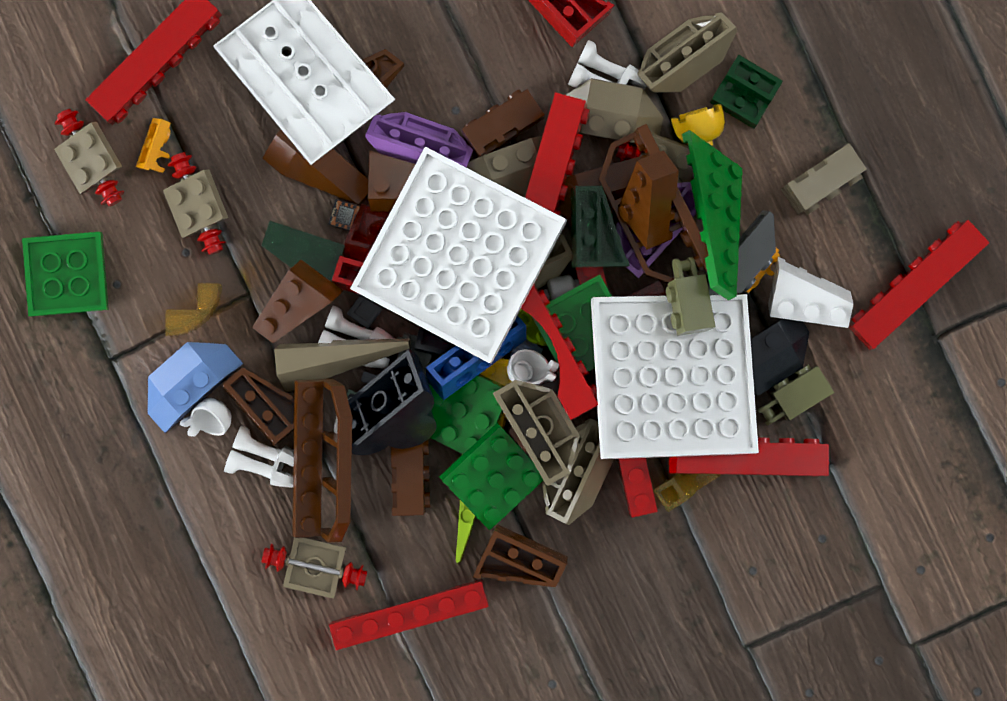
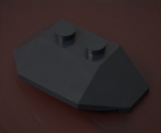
[750,318,810,396]

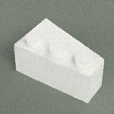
[768,257,853,328]

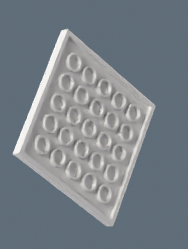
[350,147,567,364]
[591,294,759,459]

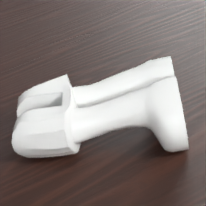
[568,40,646,89]
[318,305,395,368]
[224,425,294,488]

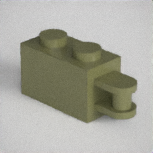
[666,257,716,336]
[757,364,835,426]

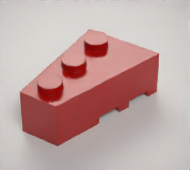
[528,0,615,47]

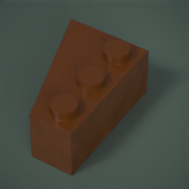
[461,89,545,158]
[618,151,679,250]

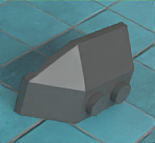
[706,210,776,295]

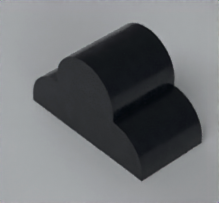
[335,349,437,455]

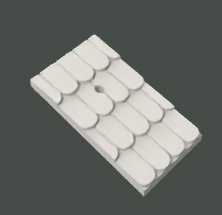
[213,0,395,165]

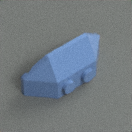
[148,342,244,433]

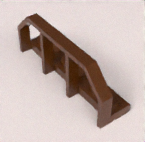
[598,124,709,283]
[293,379,352,543]

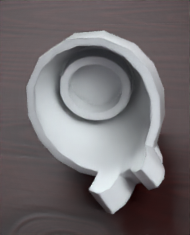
[507,349,559,386]
[180,398,231,436]

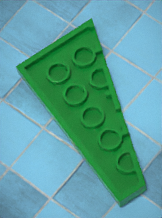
[682,130,743,301]

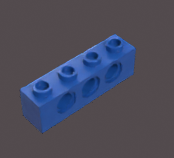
[426,316,527,400]

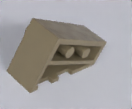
[781,143,867,215]

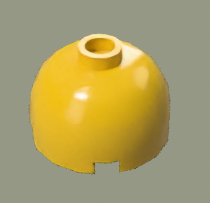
[671,104,725,146]

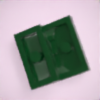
[710,54,783,129]

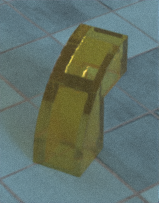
[165,283,222,337]
[653,473,721,512]

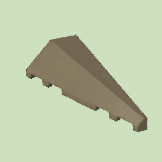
[274,338,411,392]

